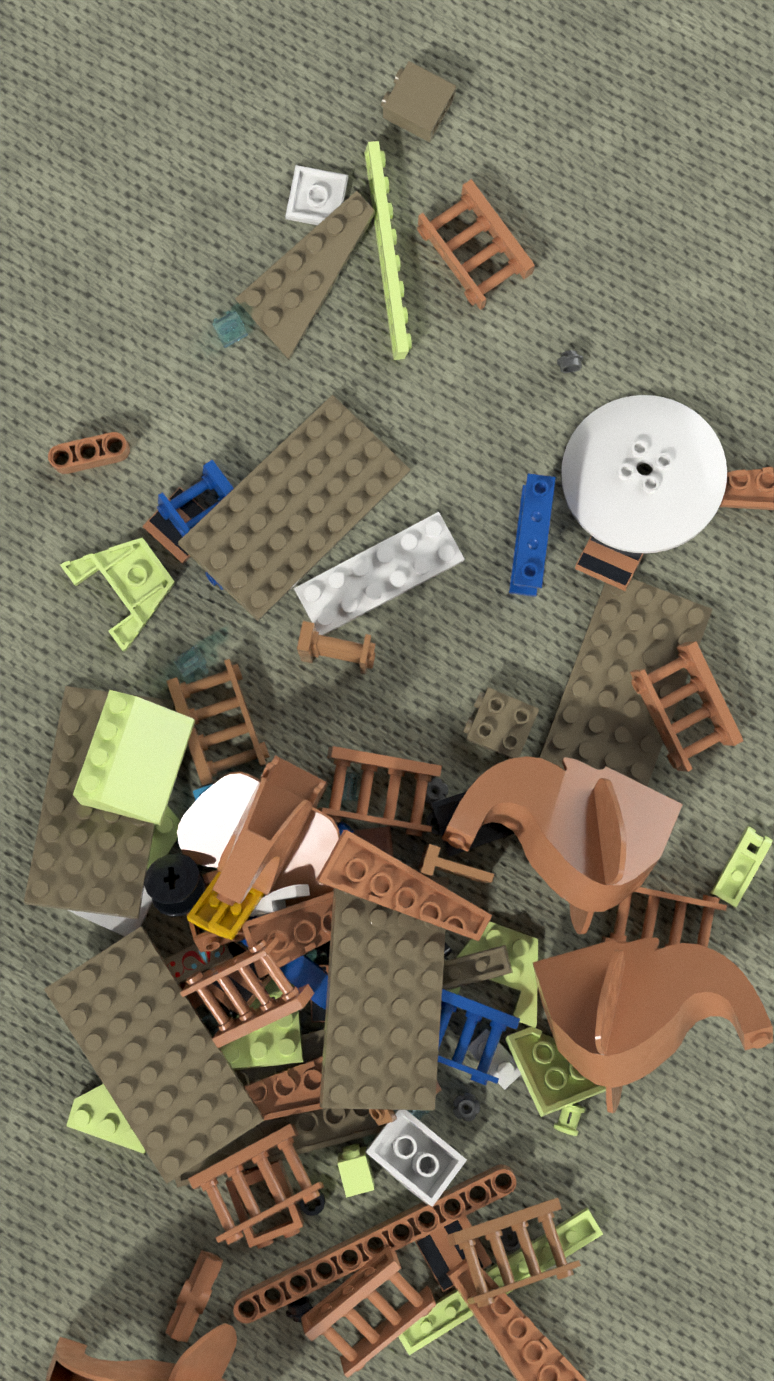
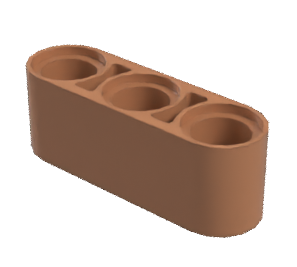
[48,432,130,474]

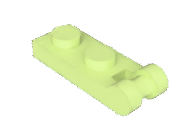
[710,826,773,907]

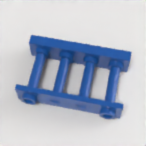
[157,459,234,590]
[509,473,556,597]
[438,989,520,1085]

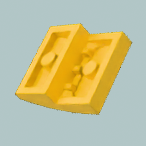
[187,872,264,940]

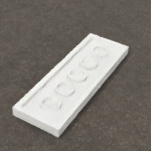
[294,512,465,636]

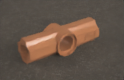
[165,1250,223,1343]

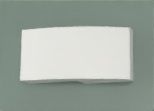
[249,884,310,917]

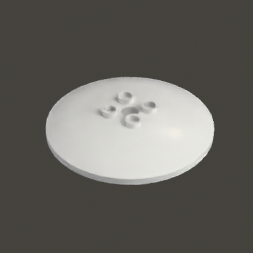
[561,395,727,553]

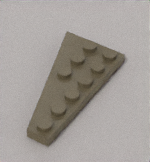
[235,191,375,360]

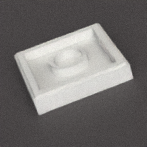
[285,165,349,225]

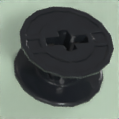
[144,853,206,916]

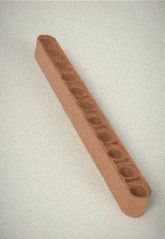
[233,1164,516,1324]

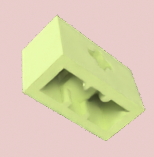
[338,1144,374,1198]

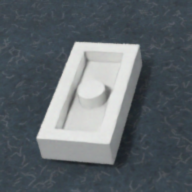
[468,1028,521,1090]

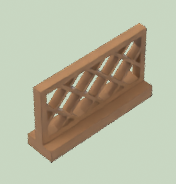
[418,844,494,883]

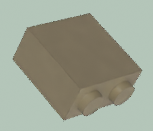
[381,61,456,142]
[463,687,539,759]

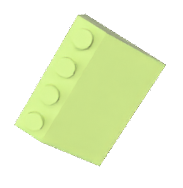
[73,690,195,825]

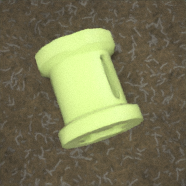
[553,1104,586,1136]

